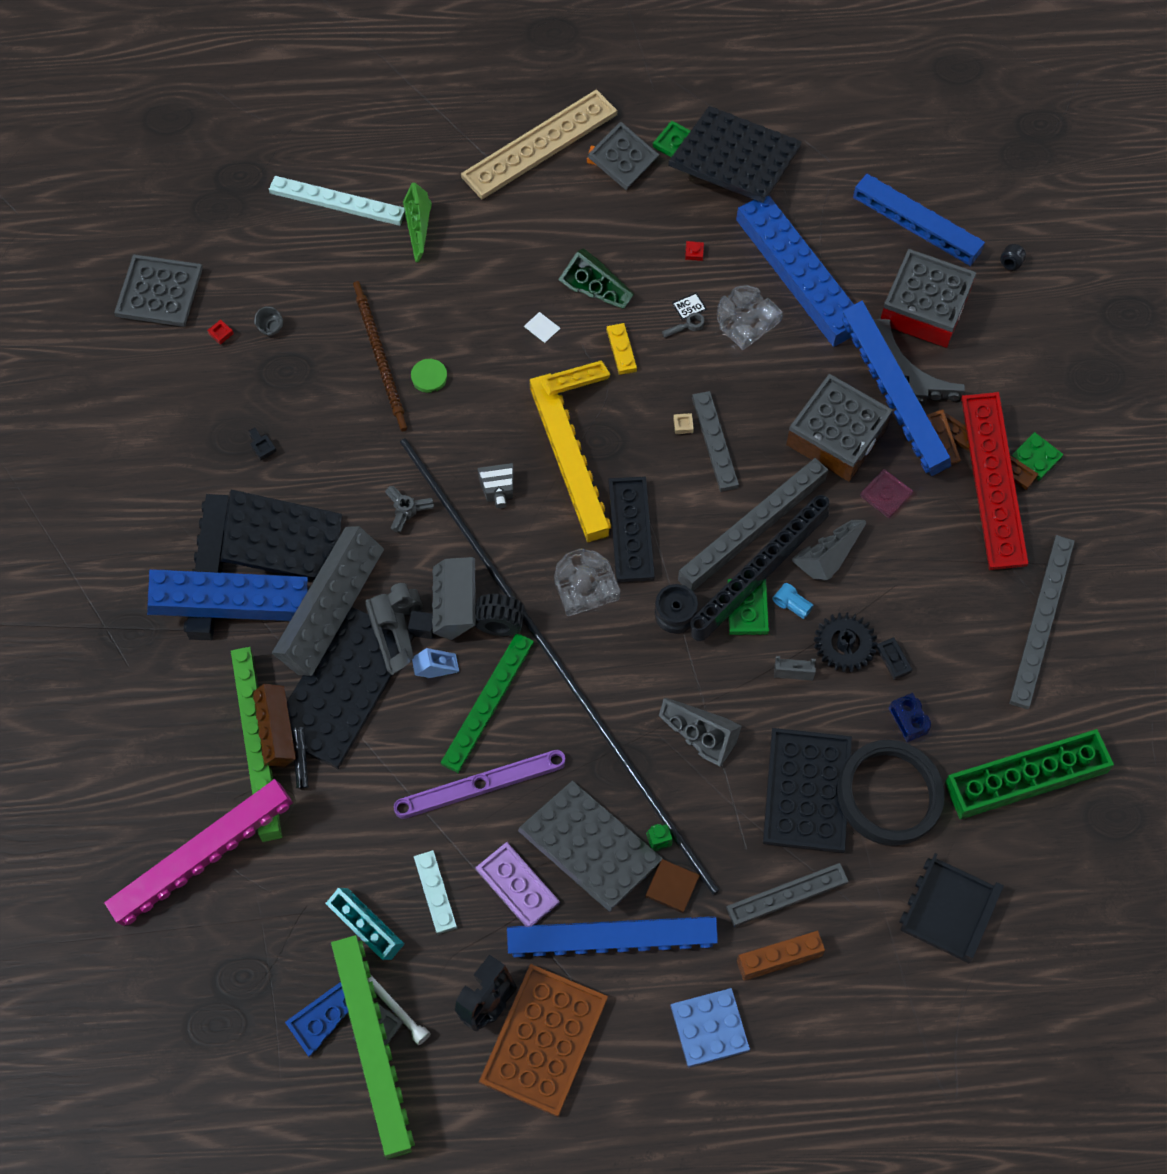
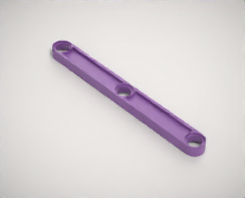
[394,750,565,819]

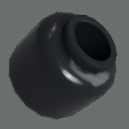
[1000,244,1026,270]

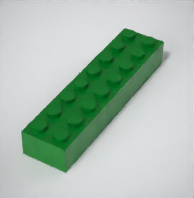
[945,729,1114,820]

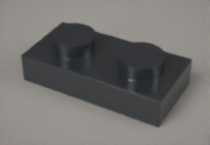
[876,637,912,680]

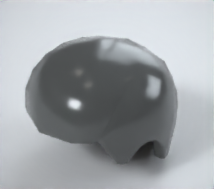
[254,306,283,336]

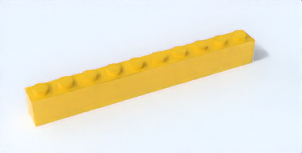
[530,373,611,543]

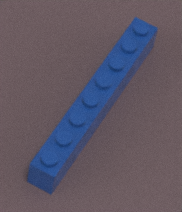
[853,174,985,266]

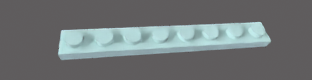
[269,176,405,226]

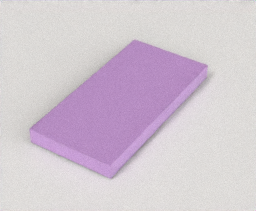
[475,842,560,926]

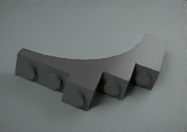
[873,319,965,405]

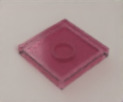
[860,469,913,518]

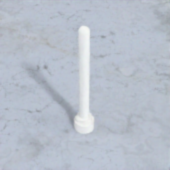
[367,976,431,1045]

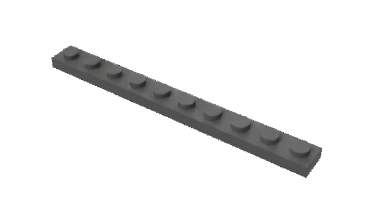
[1009,535,1075,710]

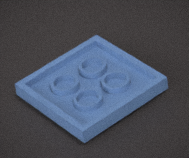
[671,988,750,1068]

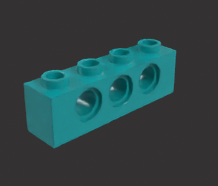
[325,888,404,960]

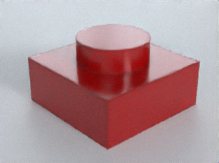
[685,241,704,261]
[207,320,234,345]

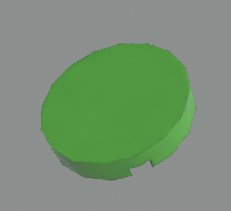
[411,359,447,393]

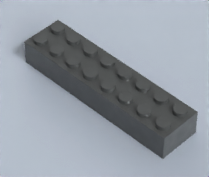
[272,526,384,676]

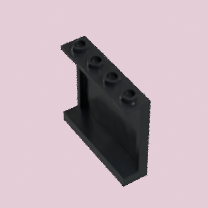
[899,853,1004,963]

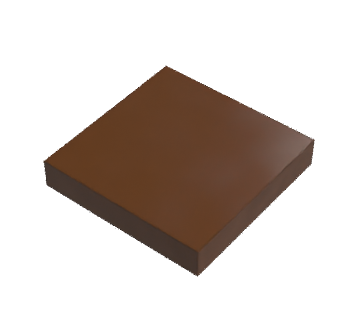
[646,859,699,913]

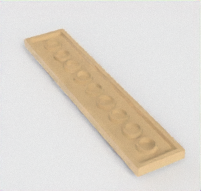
[461,90,617,199]

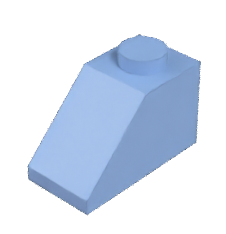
[412,648,459,678]

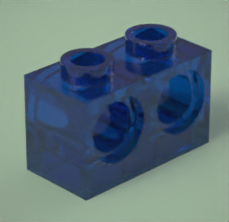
[889,693,931,742]

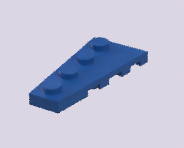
[285,982,348,1058]

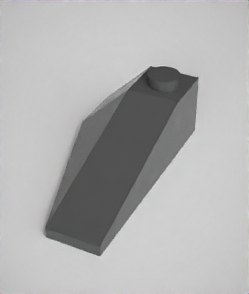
[792,520,866,580]
[659,698,742,766]

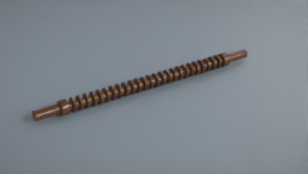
[353,281,408,432]

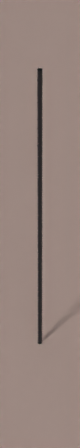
[400,438,719,895]

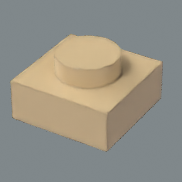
[673,413,694,434]

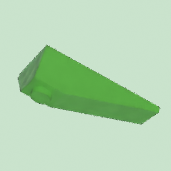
[403,183,432,262]

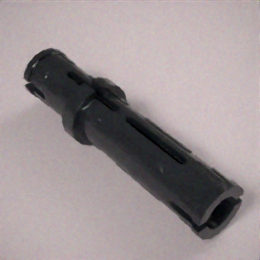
[291,727,309,789]

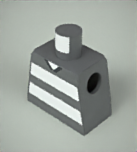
[478,463,514,509]

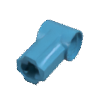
[773,583,814,619]

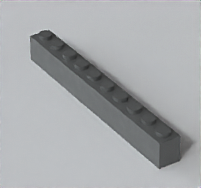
[678,458,828,591]

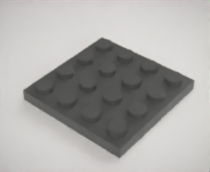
[114,254,203,327]

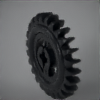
[814,612,878,672]

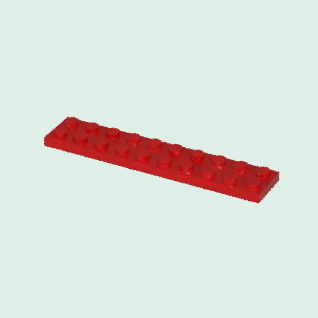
[961,392,1028,570]

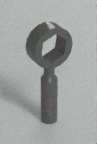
[662,312,704,338]

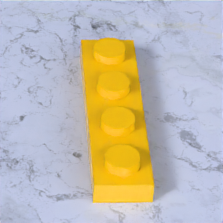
[540,360,611,396]

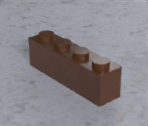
[253,684,296,767]

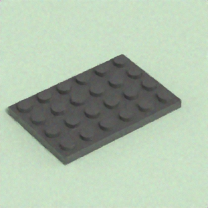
[518,781,663,912]

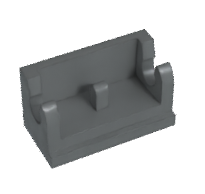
[774,656,816,681]

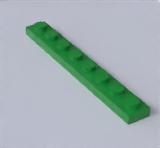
[441,634,534,774]

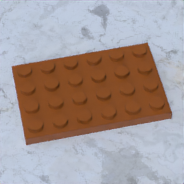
[479,964,608,1117]

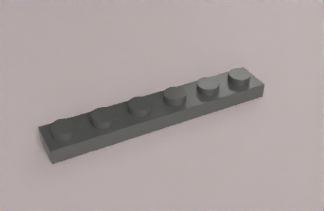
[692,391,739,492]
[726,863,848,927]

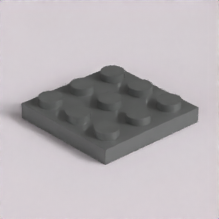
[587,121,659,190]

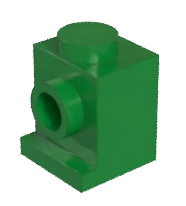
[646,824,672,851]

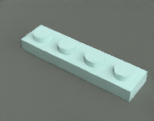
[414,851,457,935]

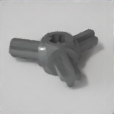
[385,486,434,533]

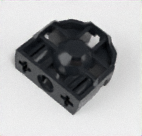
[454,955,517,1032]

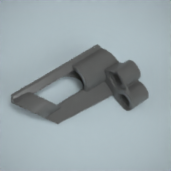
[366,583,423,675]

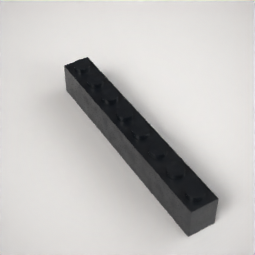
[184,494,229,641]

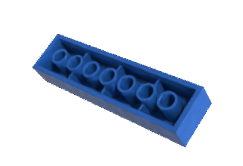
[147,569,308,621]

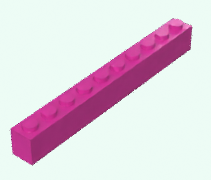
[104,779,293,926]

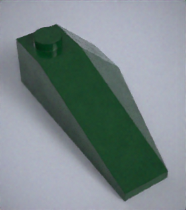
[558,248,634,309]

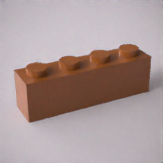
[737,931,825,981]

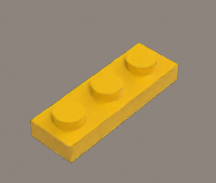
[607,323,637,375]

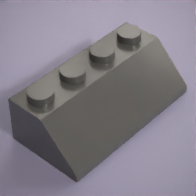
[432,557,476,640]

